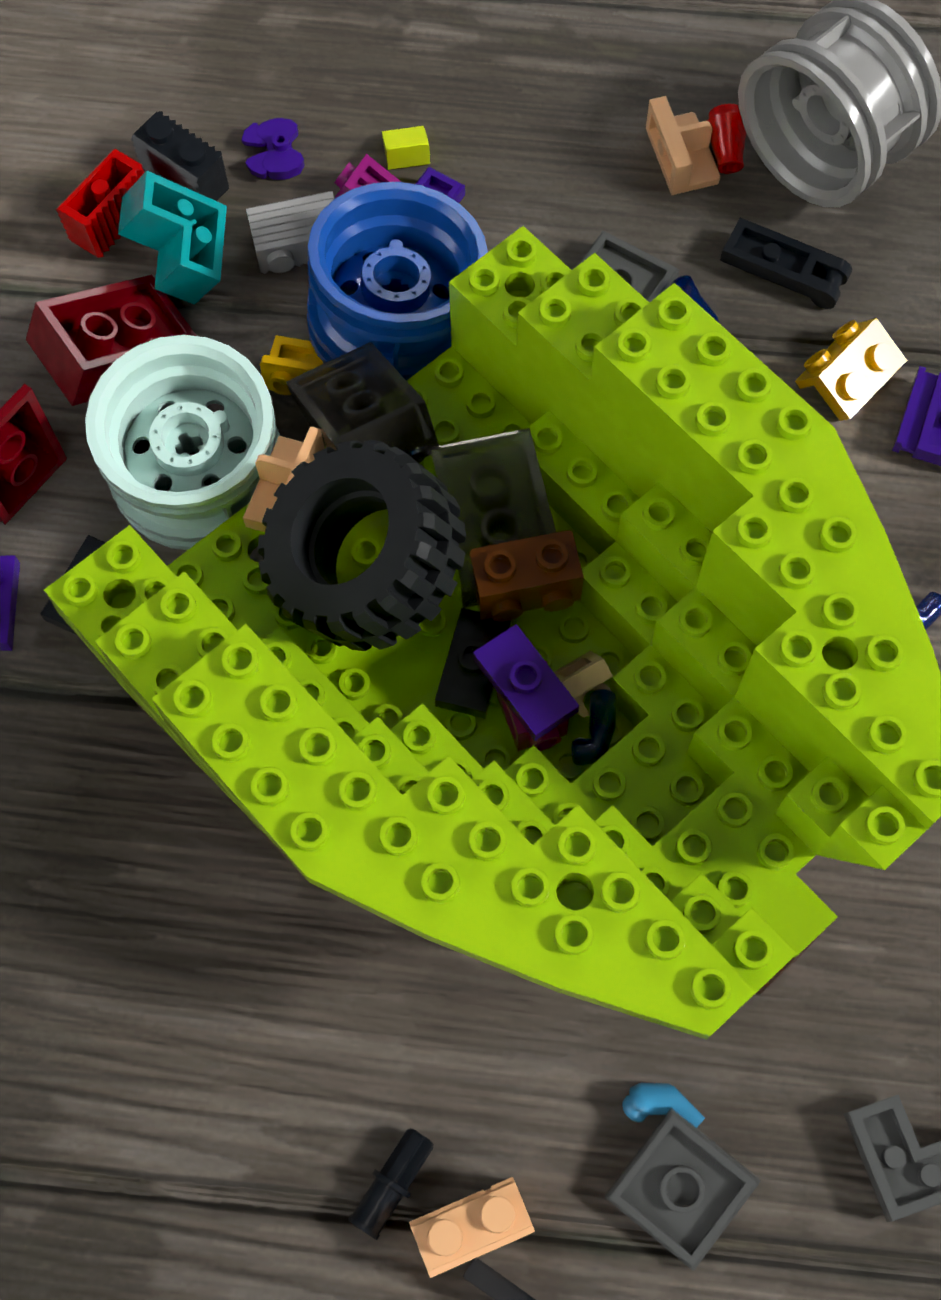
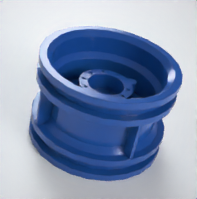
[307,182,488,394]

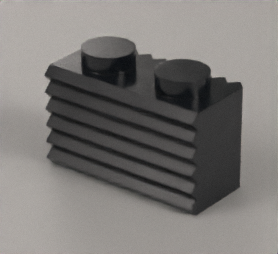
[131,111,229,201]

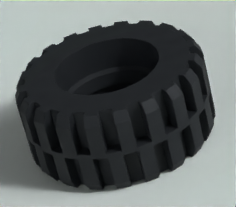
[258,440,466,651]

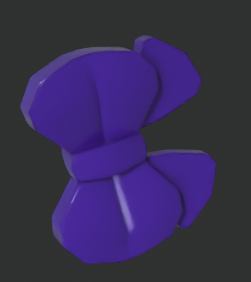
[241,118,305,180]

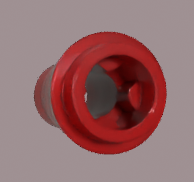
[707,104,746,174]

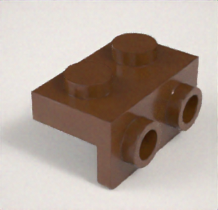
[470,530,584,622]

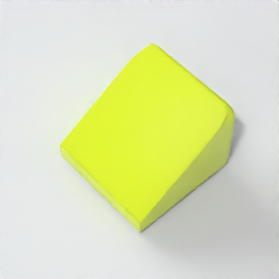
[382,126,430,170]

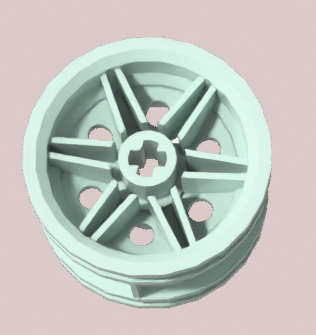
[85,335,280,550]

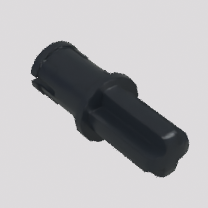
[348,1128,434,1240]

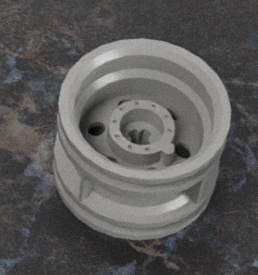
[738,0,941,207]

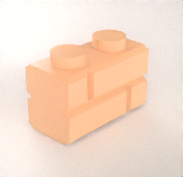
[409,1177,535,1278]

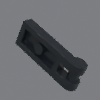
[720,217,852,309]

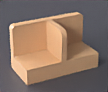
[646,96,720,195]
[243,427,325,532]

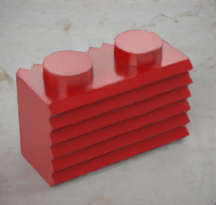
[55,149,145,258]

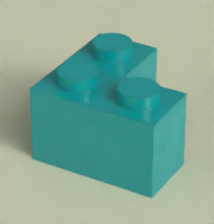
[118,171,227,304]

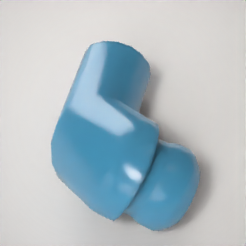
[622,1082,705,1128]

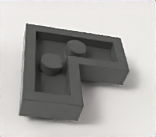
[844,1095,941,1222]

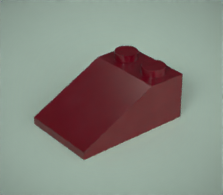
[25,274,197,406]
[0,383,67,525]

